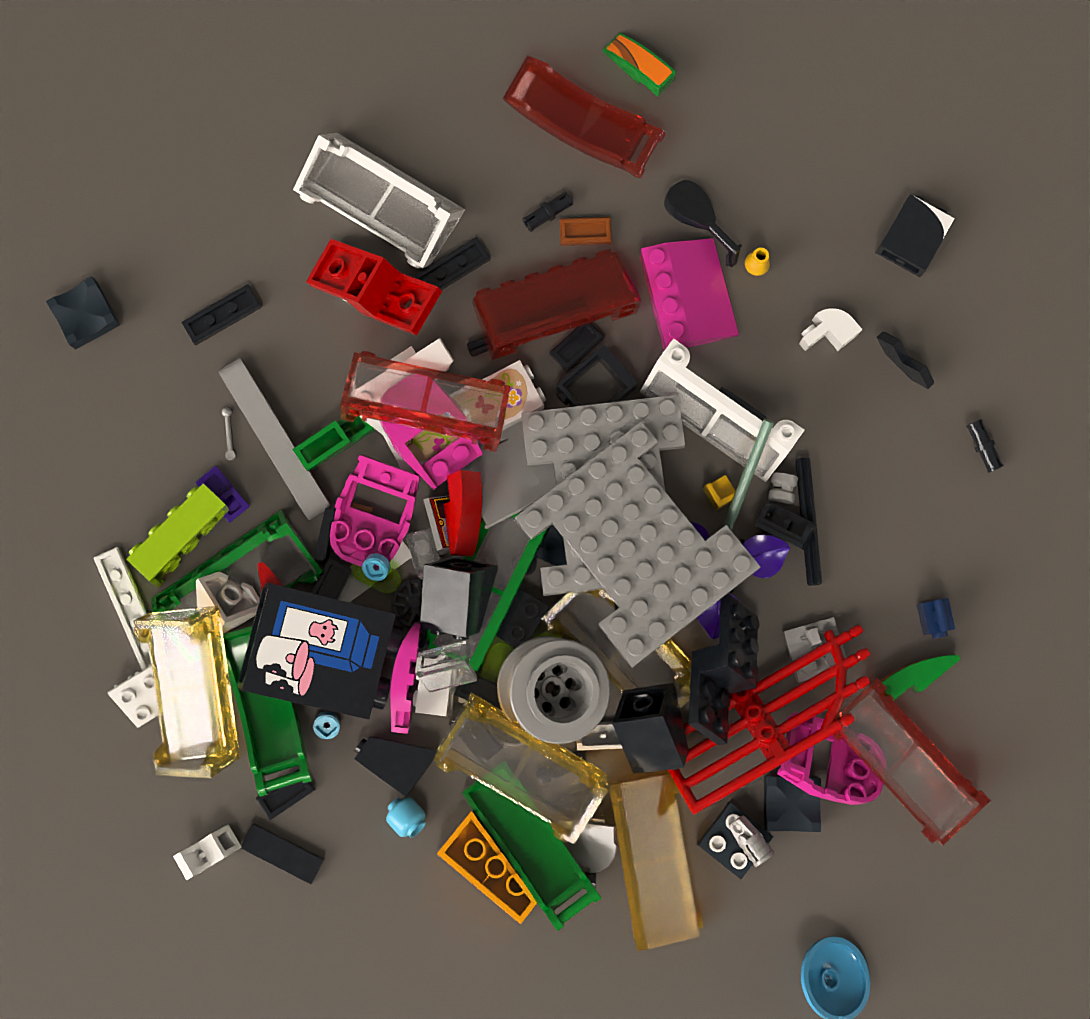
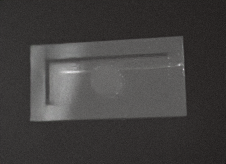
[415,640,477,693]

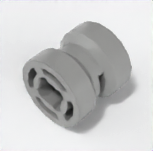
[768,472,798,504]

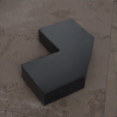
[876,331,934,389]

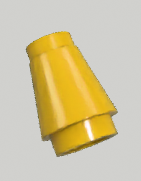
[745,247,770,276]

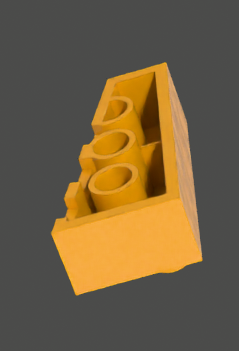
[437,811,537,924]

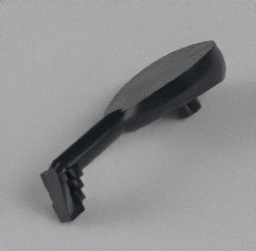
[664,180,742,268]

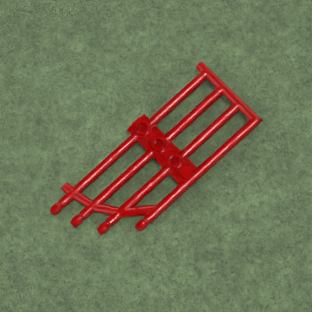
[668,624,870,815]

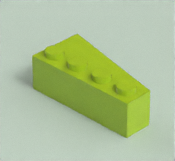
[126,484,229,588]

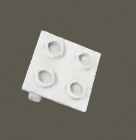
[107,663,183,728]

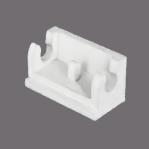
[576,722,622,750]

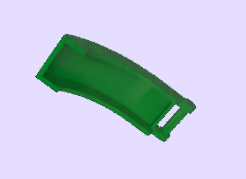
[218,626,312,797]
[462,760,602,931]

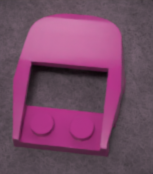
[378,376,483,490]
[330,455,420,568]
[390,622,421,734]
[777,712,885,805]

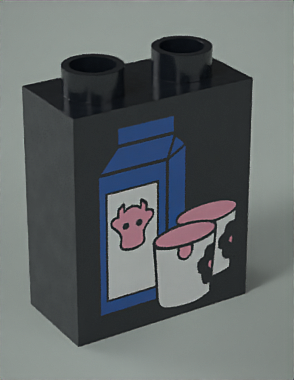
[237,582,404,720]

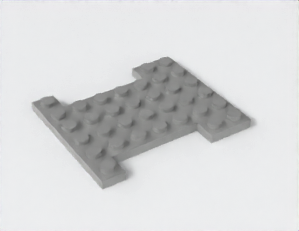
[521,395,685,596]
[515,422,760,668]

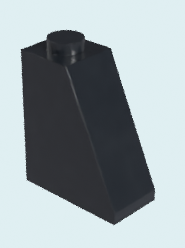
[354,737,439,797]

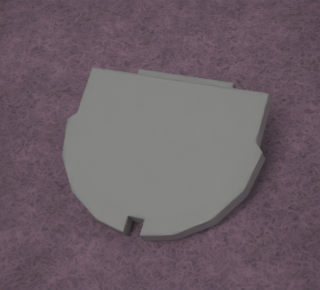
[560,812,619,873]

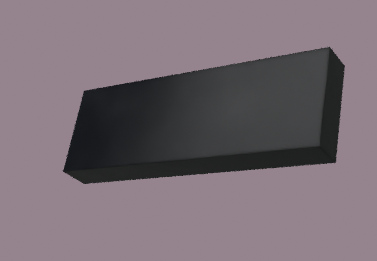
[412,237,490,290]
[181,284,262,346]
[241,823,325,884]

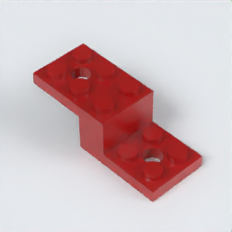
[306,239,442,336]

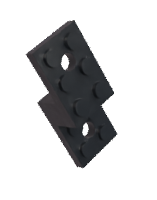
[689,594,760,745]

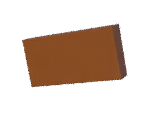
[560,217,612,246]

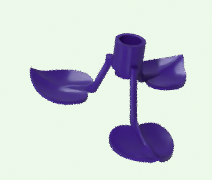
[690,522,790,639]

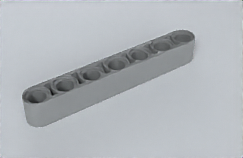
[218,358,332,520]

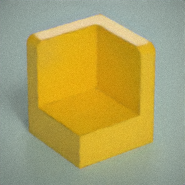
[703,475,736,511]

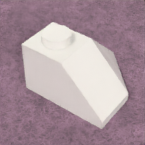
[196,572,260,638]

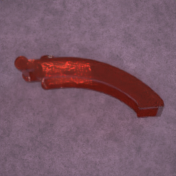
[503,55,666,178]

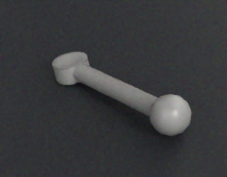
[222,407,236,461]

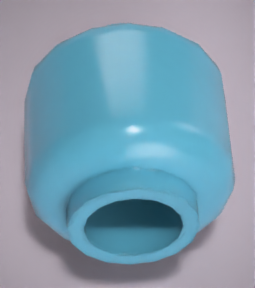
[386,797,426,838]

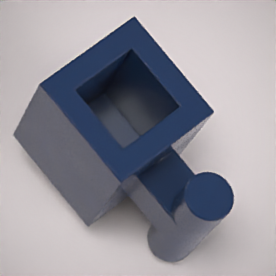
[917,598,955,639]

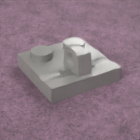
[782,617,846,682]

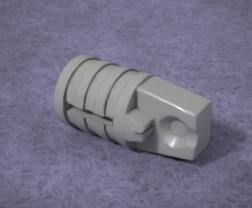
[729,815,775,867]

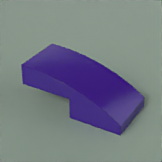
[195,465,250,523]

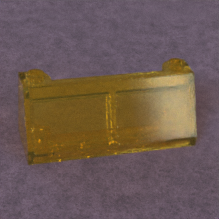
[608,773,703,951]

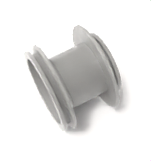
[497,636,610,744]

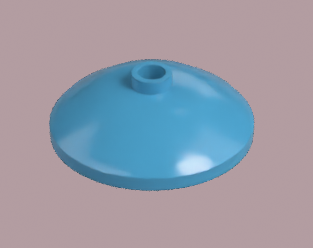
[801,937,871,1019]

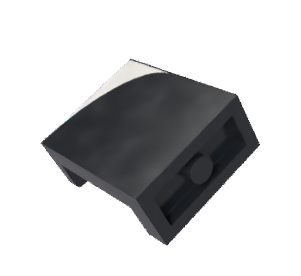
[875,194,955,277]

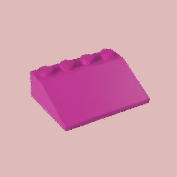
[639,238,739,351]

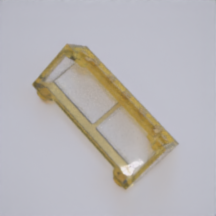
[542,589,691,708]
[133,606,240,778]
[433,692,609,844]

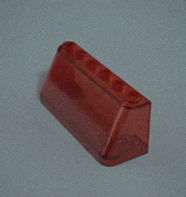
[472,250,642,360]

